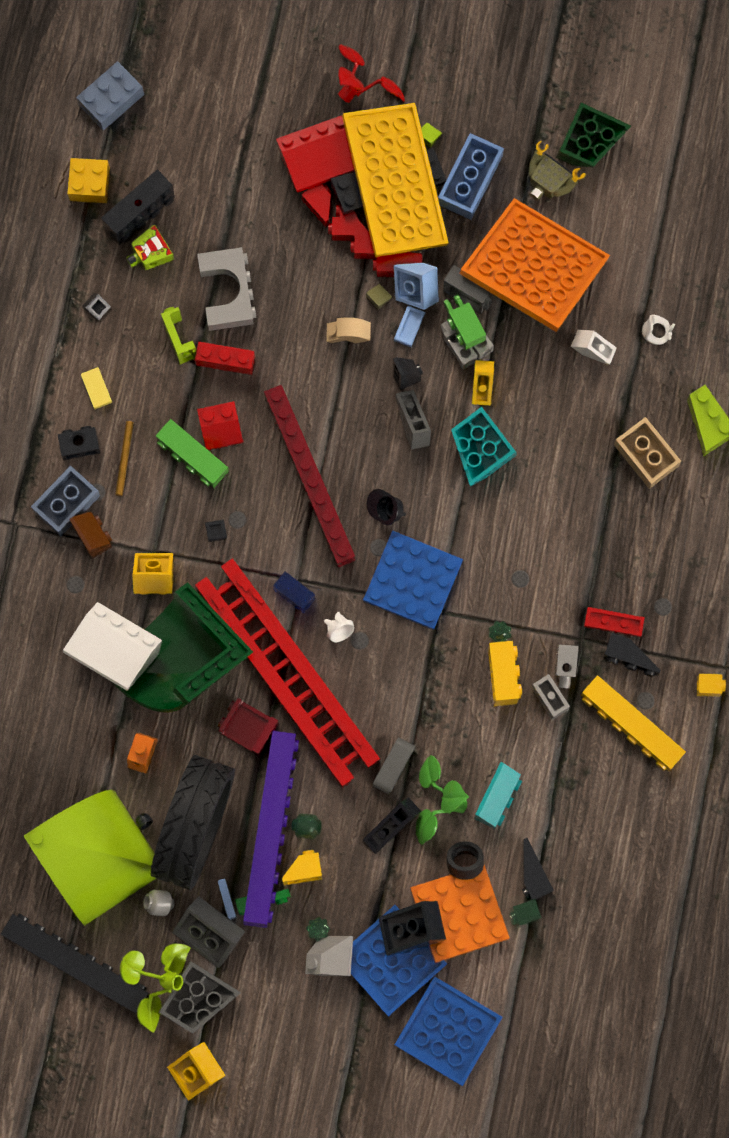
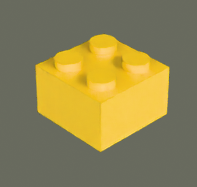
[67,158,110,203]

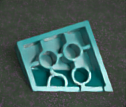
[451,407,517,487]

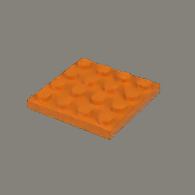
[410,865,510,963]

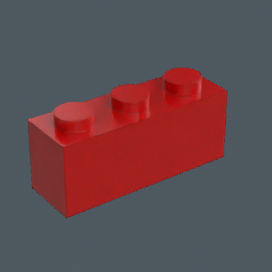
[195,341,255,375]

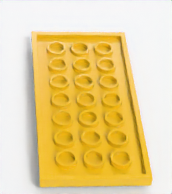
[342,103,449,257]

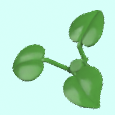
[416,755,469,845]

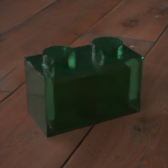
[509,899,542,928]

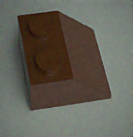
[69,512,112,559]

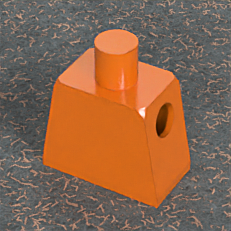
[127,733,158,774]

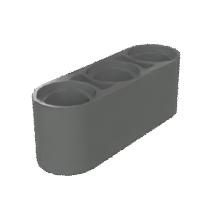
[372,737,416,795]

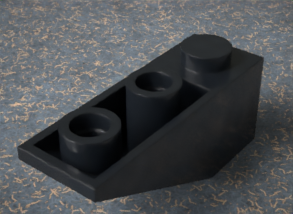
[603,633,661,677]

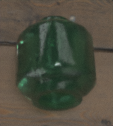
[291,813,322,839]

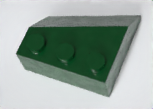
[555,103,631,168]

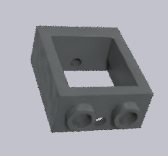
[443,265,493,314]

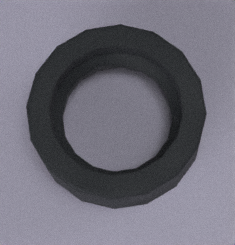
[446,841,484,880]

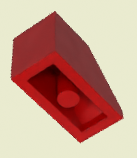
[302,184,331,227]

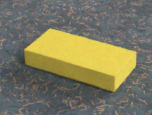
[81,367,112,409]

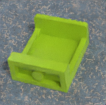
[161,307,196,364]

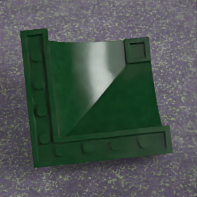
[111,582,253,713]

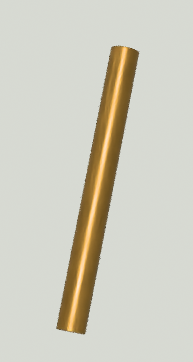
[115,421,134,496]

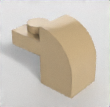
[327,318,371,344]

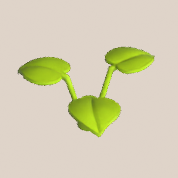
[120,943,191,1033]

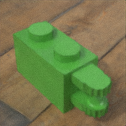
[443,294,486,350]

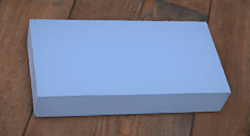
[394,306,425,347]
[218,878,236,920]

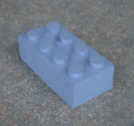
[438,133,504,220]

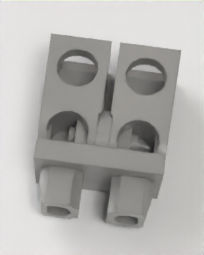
[441,321,494,370]

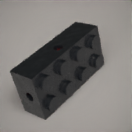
[101,169,175,245]

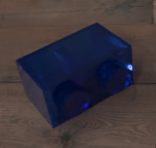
[273,571,316,613]

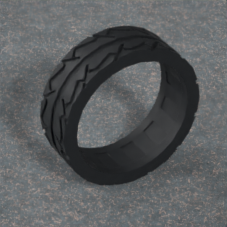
[150,755,235,890]

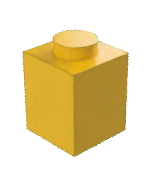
[697,674,726,697]

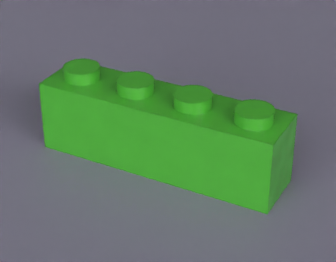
[156,419,229,488]

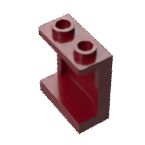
[217,698,279,756]

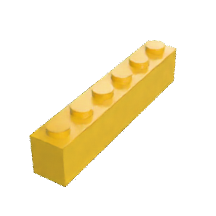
[581,675,686,771]

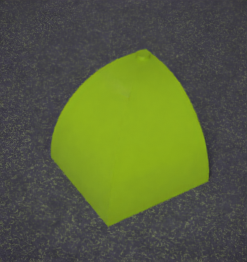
[24,790,157,926]

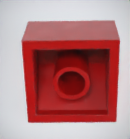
[197,401,243,450]

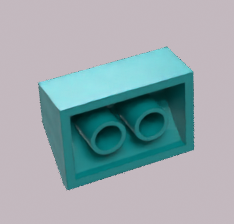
[474,762,522,829]

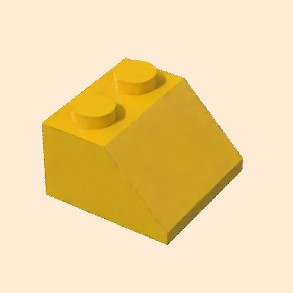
[133,553,173,595]
[282,850,322,885]
[167,1042,225,1101]

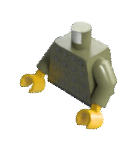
[529,141,586,201]

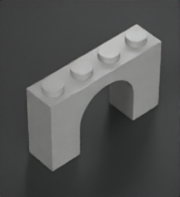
[197,247,256,331]

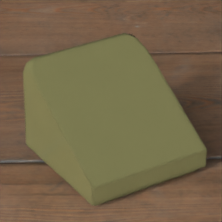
[366,284,392,310]

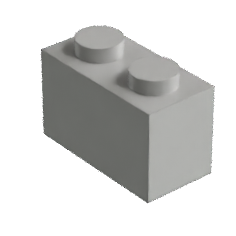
[531,674,570,720]

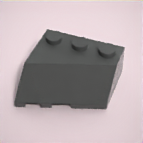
[158,961,241,1033]

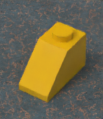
[472,360,494,406]

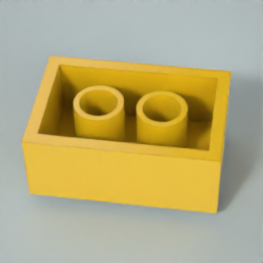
[488,641,522,706]

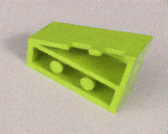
[687,385,729,456]

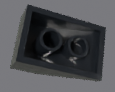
[378,901,446,956]

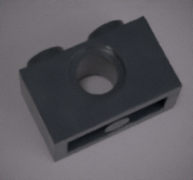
[58,426,101,461]

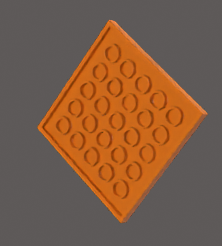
[459,198,610,332]

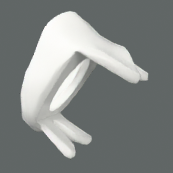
[642,315,675,345]
[324,612,354,643]

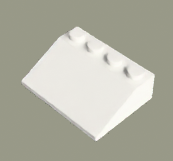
[63,602,162,691]

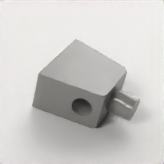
[555,645,578,688]

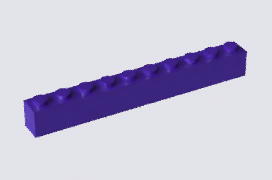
[243,731,299,928]

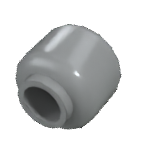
[144,889,174,916]

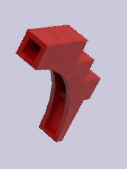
[328,198,422,277]

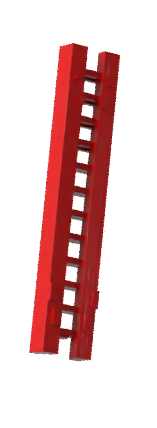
[195,558,380,788]

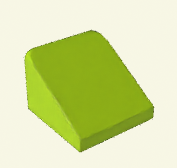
[421,123,442,148]

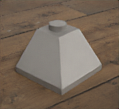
[305,936,353,976]

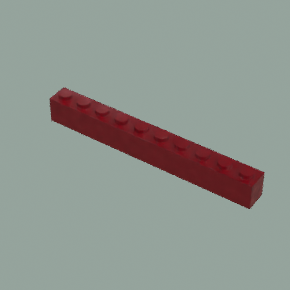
[264,384,355,568]

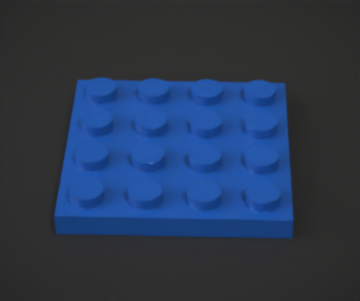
[363,530,463,630]
[351,905,447,1017]
[394,976,503,1086]

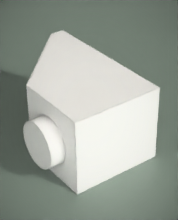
[571,330,616,365]

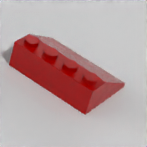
[276,115,355,193]

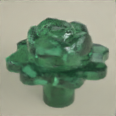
[489,621,511,642]
[306,917,330,941]

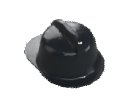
[366,489,406,526]

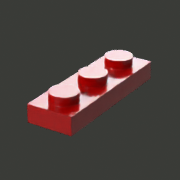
[584,607,645,637]

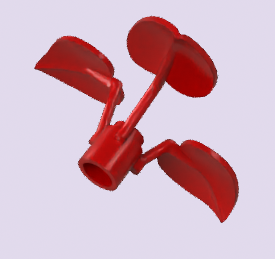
[338,44,405,103]

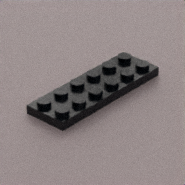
[330,148,447,215]

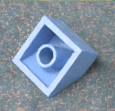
[394,263,439,310]

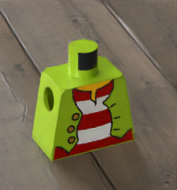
[126,225,174,270]

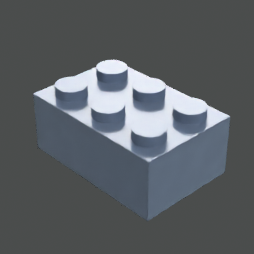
[76,61,144,130]
[31,465,100,537]

